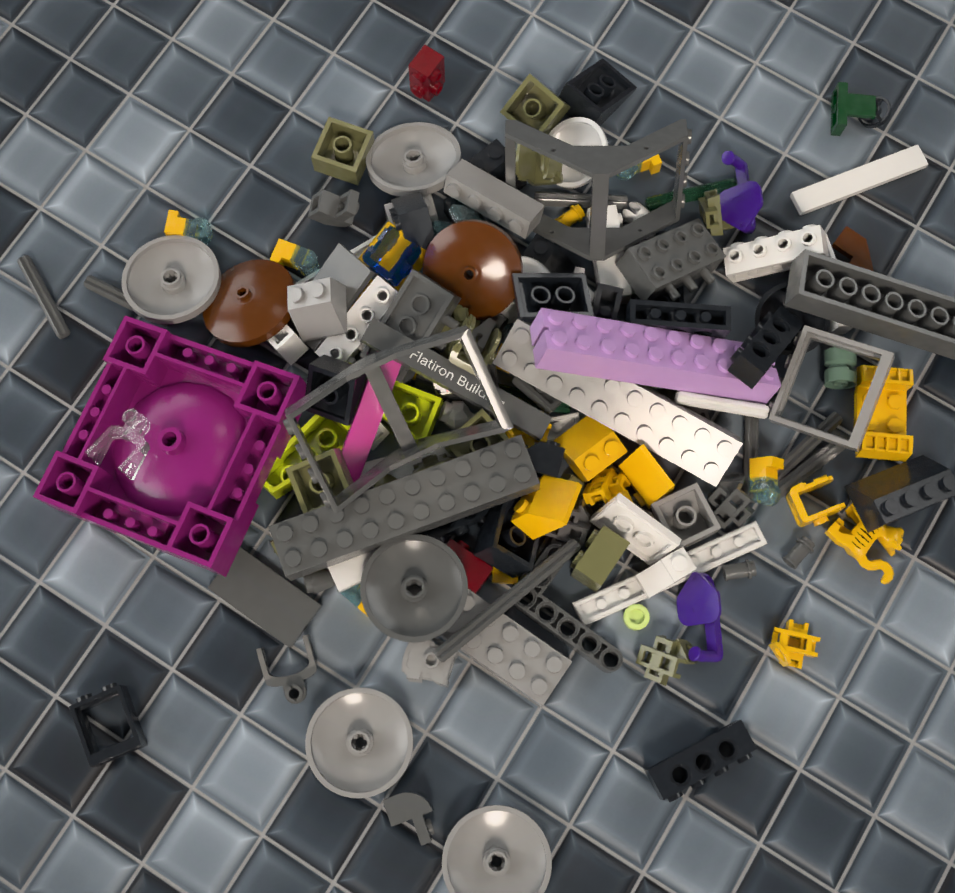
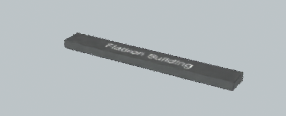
[360,318,552,441]

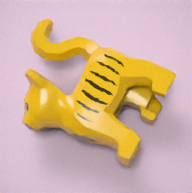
[825,503,904,584]

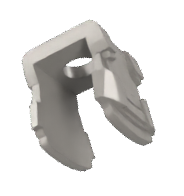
[402,640,459,688]

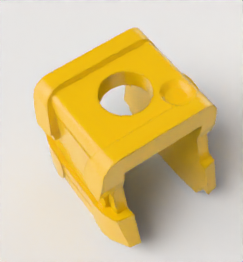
[786,475,846,527]

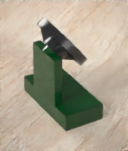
[831,82,892,136]

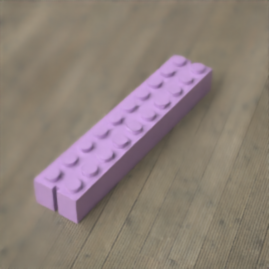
[530,308,781,404]

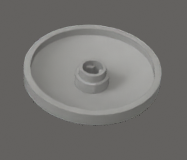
[366,122,461,197]
[122,235,221,324]
[305,688,414,798]
[442,805,552,893]

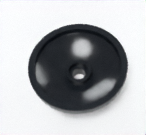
[755,282,831,355]

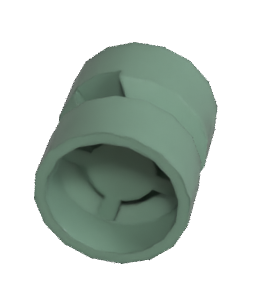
[824,347,857,389]

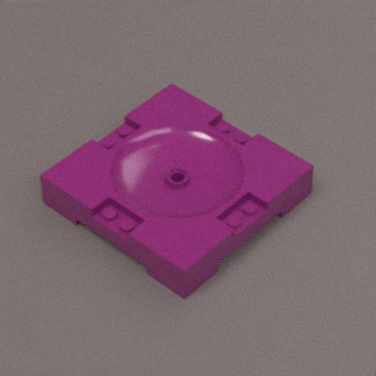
[33,316,307,577]

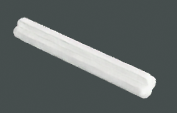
[674,390,770,419]

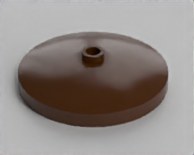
[423,219,523,320]
[203,259,296,347]

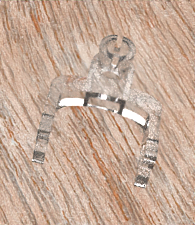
[85,409,150,481]

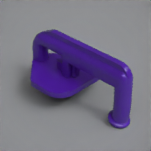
[720,151,764,234]
[676,572,723,662]

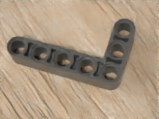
[514,544,623,673]

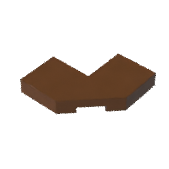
[832,226,874,271]

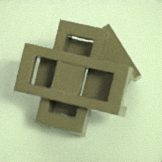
[698,189,735,236]
[636,635,698,686]

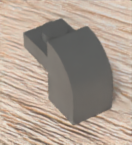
[308,189,360,227]
[383,792,435,846]

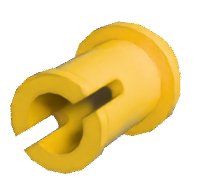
[554,204,585,227]

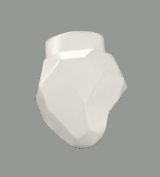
[439,401,474,430]

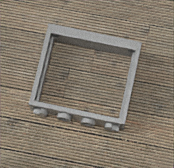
[768,325,895,452]

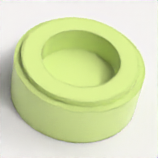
[623,604,650,631]

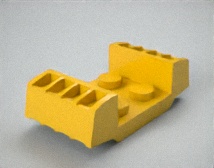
[854,365,914,462]

